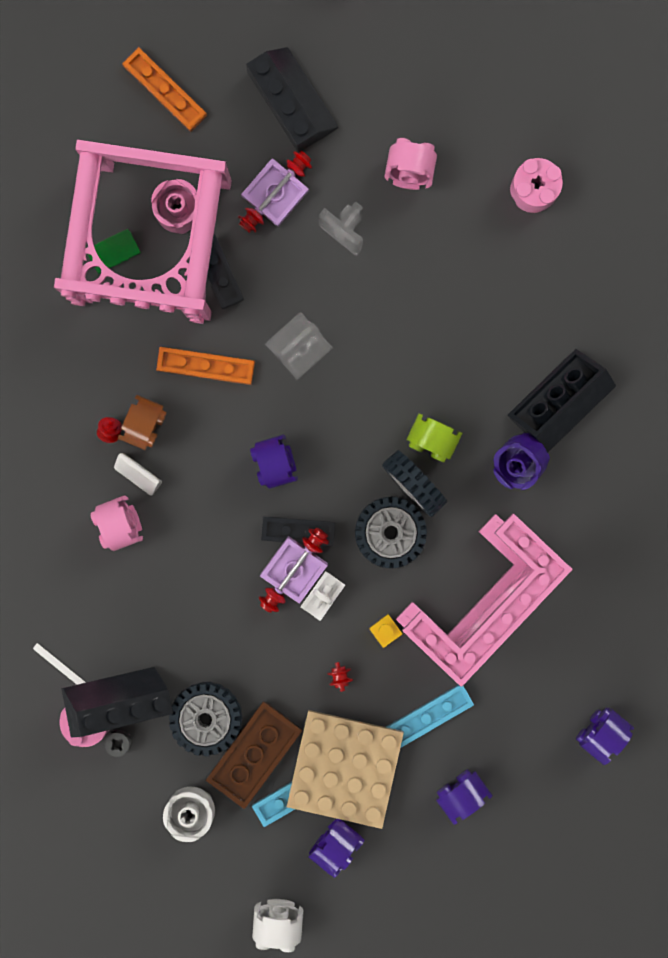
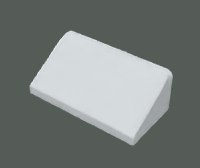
[114,453,162,496]

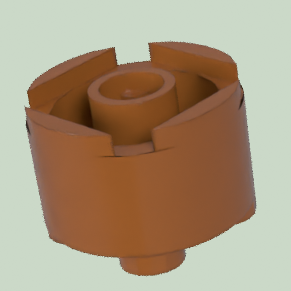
[118,395,167,450]

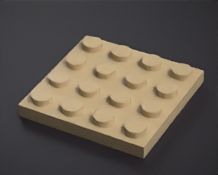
[287,710,404,829]

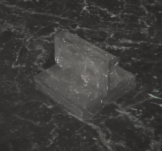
[319,201,363,256]
[265,312,333,380]

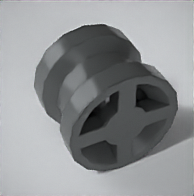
[105,730,132,757]

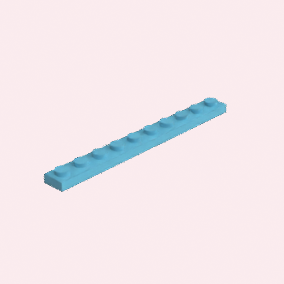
[252,684,474,827]

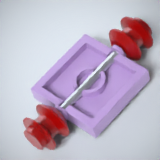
[238,151,312,233]
[259,528,329,613]

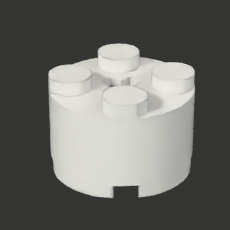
[163,786,215,842]
[252,899,303,952]

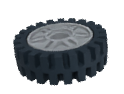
[382,450,447,517]
[355,497,427,568]
[169,682,242,756]

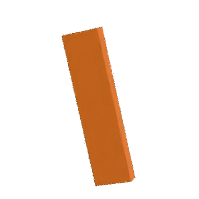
[122,47,207,132]
[156,347,255,385]

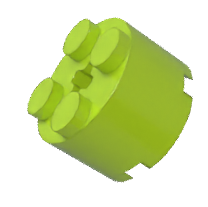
[406,413,463,463]

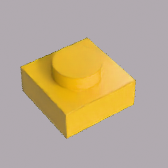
[369,614,403,648]

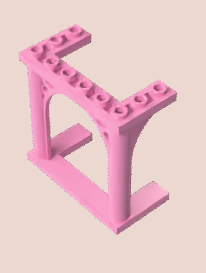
[54,140,232,324]
[396,514,573,687]

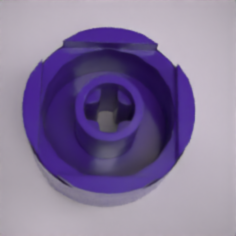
[493,433,550,490]
[250,434,298,489]
[576,707,634,765]
[436,769,493,825]
[308,818,365,878]

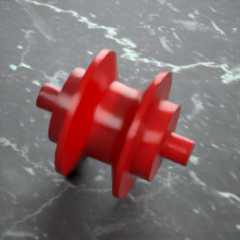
[97,417,122,443]
[327,662,353,692]

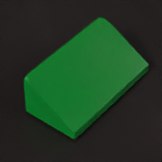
[87,229,141,274]

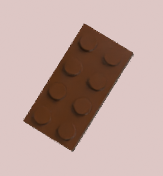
[206,701,303,809]

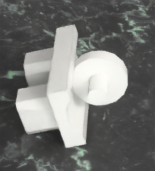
[301,571,345,621]

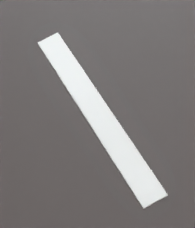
[33,643,86,684]

